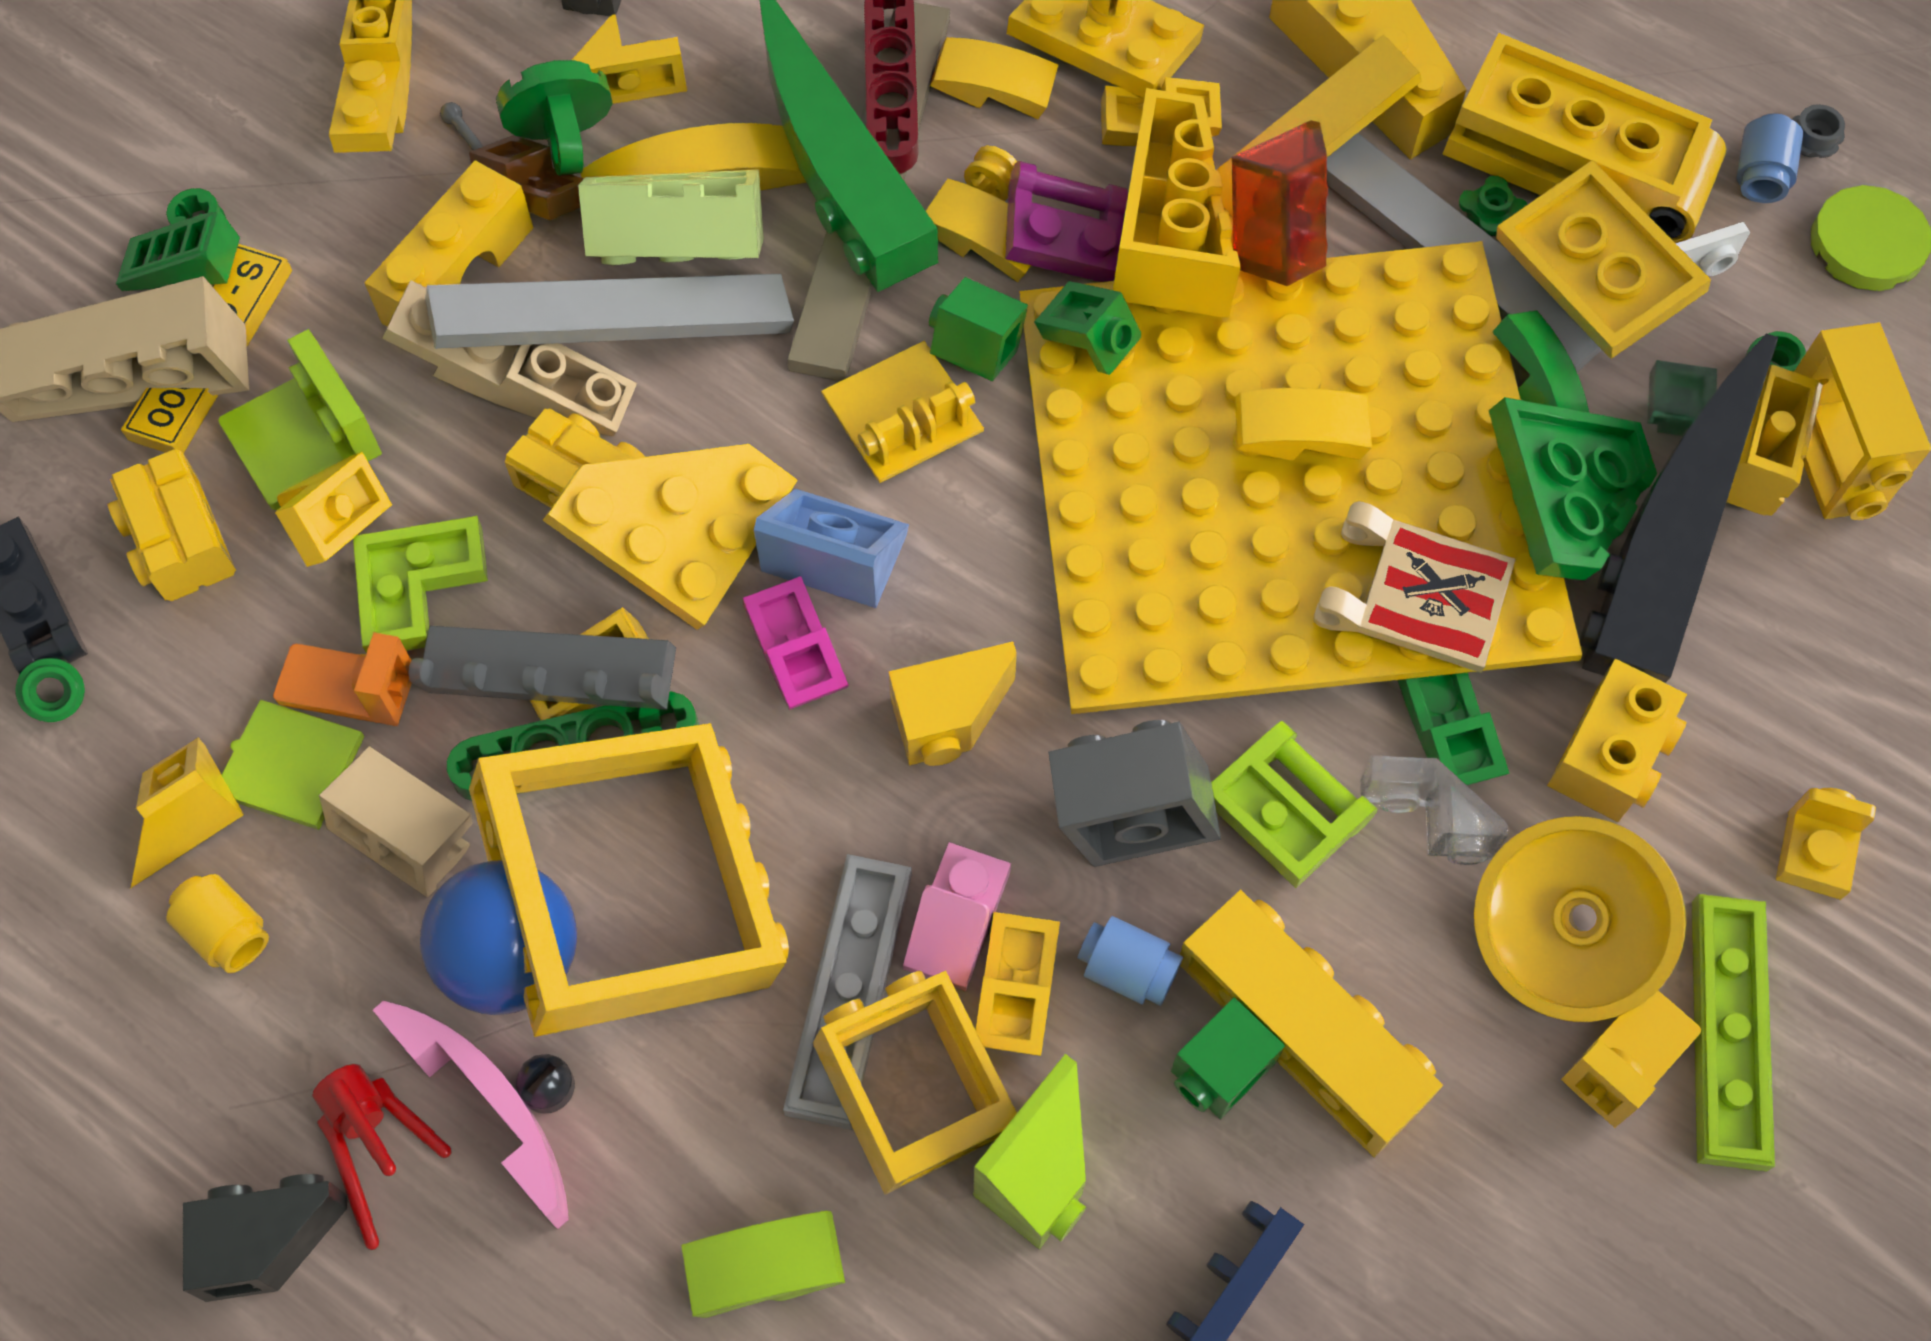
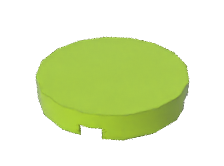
[1811,185,1931,291]

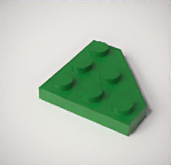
[1488,397,1657,581]

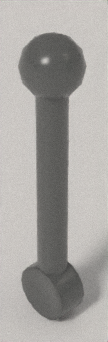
[440,102,483,150]

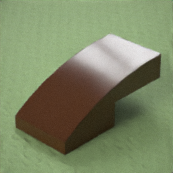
[469,135,584,221]

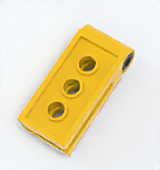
[1442,33,1726,243]

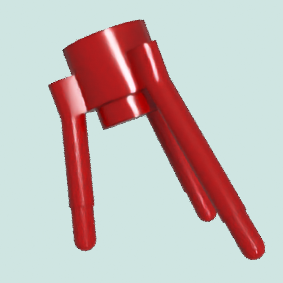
[312,1064,452,1250]

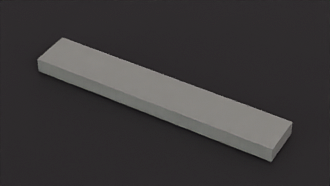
[1310,133,1601,373]
[425,274,794,349]

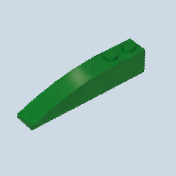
[759,0,938,292]

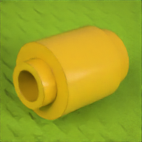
[166,874,269,973]

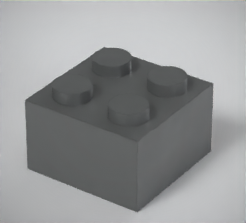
[1048,720,1221,867]

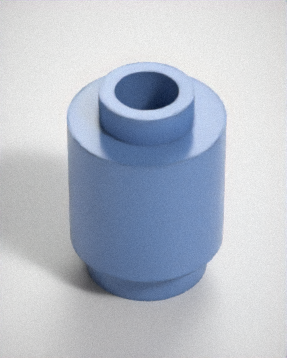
[1736,114,1803,203]
[1077,916,1183,1006]

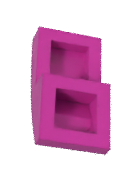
[743,576,849,710]

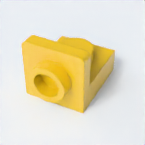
[1776,788,1876,900]

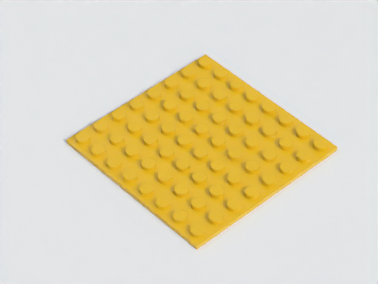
[1019,241,1582,714]

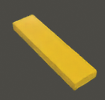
[1216,34,1422,220]

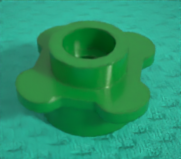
[1459,176,1528,236]

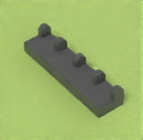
[409,626,676,710]

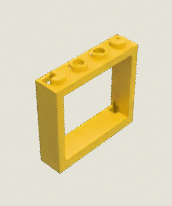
[469,723,789,1037]

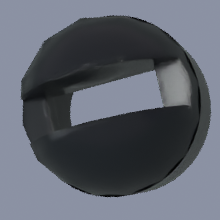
[516,1054,575,1113]

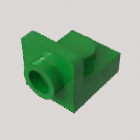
[1034,281,1141,375]

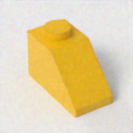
[888,641,1017,766]

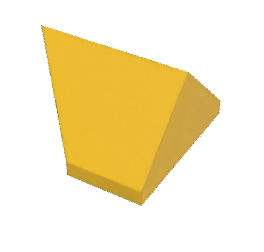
[130,737,244,889]

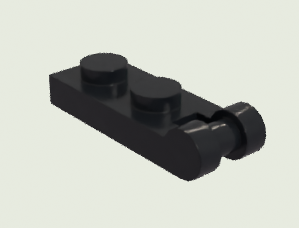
[0,516,88,675]

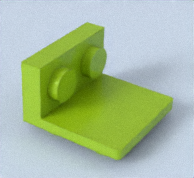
[218,329,382,510]

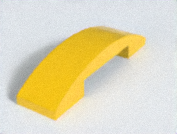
[580,123,806,191]

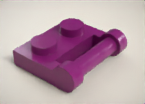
[1005,161,1128,282]

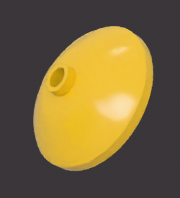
[1474,816,1686,1022]

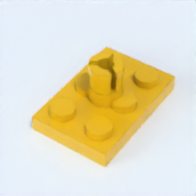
[1006,0,1204,99]
[1496,160,1711,359]

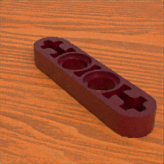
[864,0,919,174]

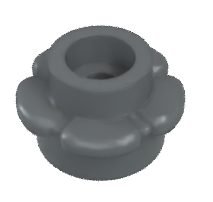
[1792,104,1845,158]

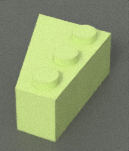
[578,169,764,265]

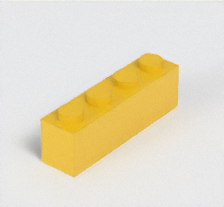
[1180,889,1443,1158]

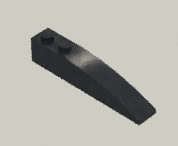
[1579,333,1778,683]

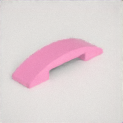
[372,1001,569,1229]

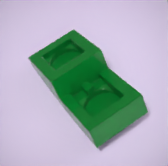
[1492,310,1589,413]
[1397,672,1510,792]

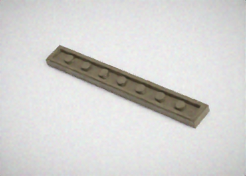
[787,2,950,381]

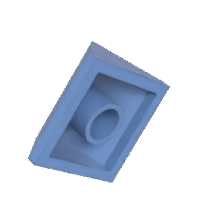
[754,489,909,608]

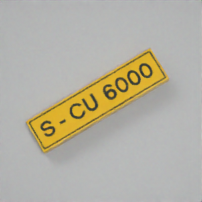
[121,244,293,454]

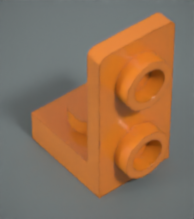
[273,632,412,727]

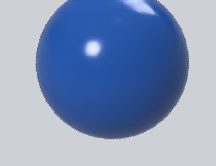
[420,860,577,1015]

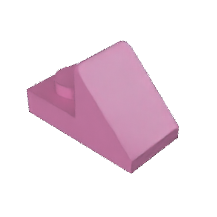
[903,842,1011,991]

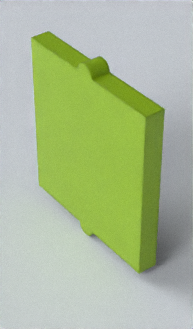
[222,699,365,830]

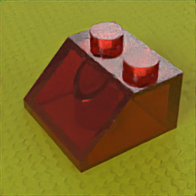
[1231,120,1328,286]

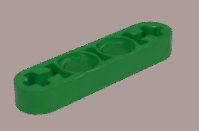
[446,691,699,801]

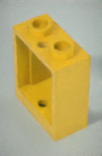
[1794,322,1931,520]
[812,970,1017,1195]

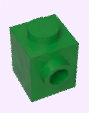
[929,277,1028,382]

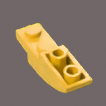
[329,0,412,153]

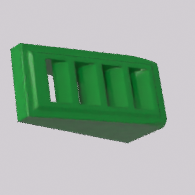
[116,212,240,291]

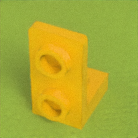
[1561,990,1701,1128]

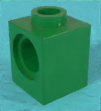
[1171,997,1285,1120]

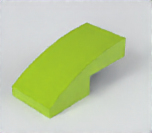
[681,1211,845,1318]

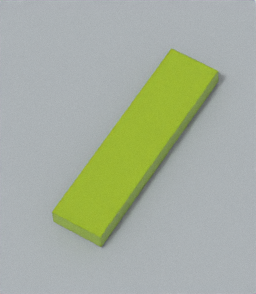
[1692,894,1775,1172]

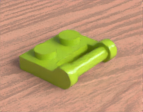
[1211,721,1378,888]

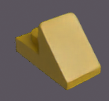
[572,14,687,104]
[275,452,392,567]

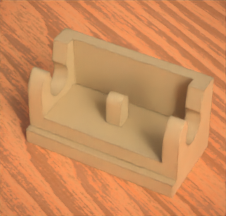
[319,746,473,898]

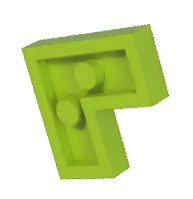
[353,516,488,653]

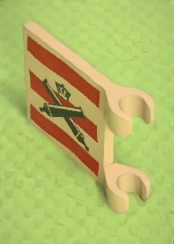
[1314,501,1515,673]

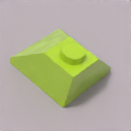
[973,1054,1087,1249]

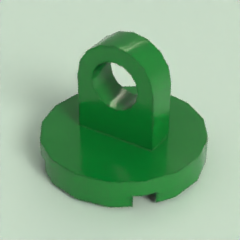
[496,60,613,176]

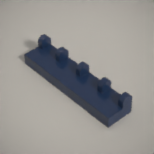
[1166,1201,1305,1341]

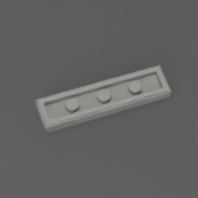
[783,854,912,1130]

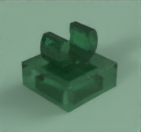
[1647,360,1717,436]

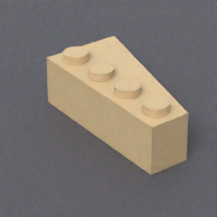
[0,276,249,422]

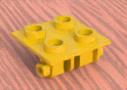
[821,340,984,483]

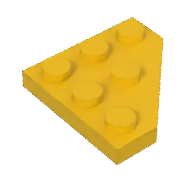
[542,444,798,630]

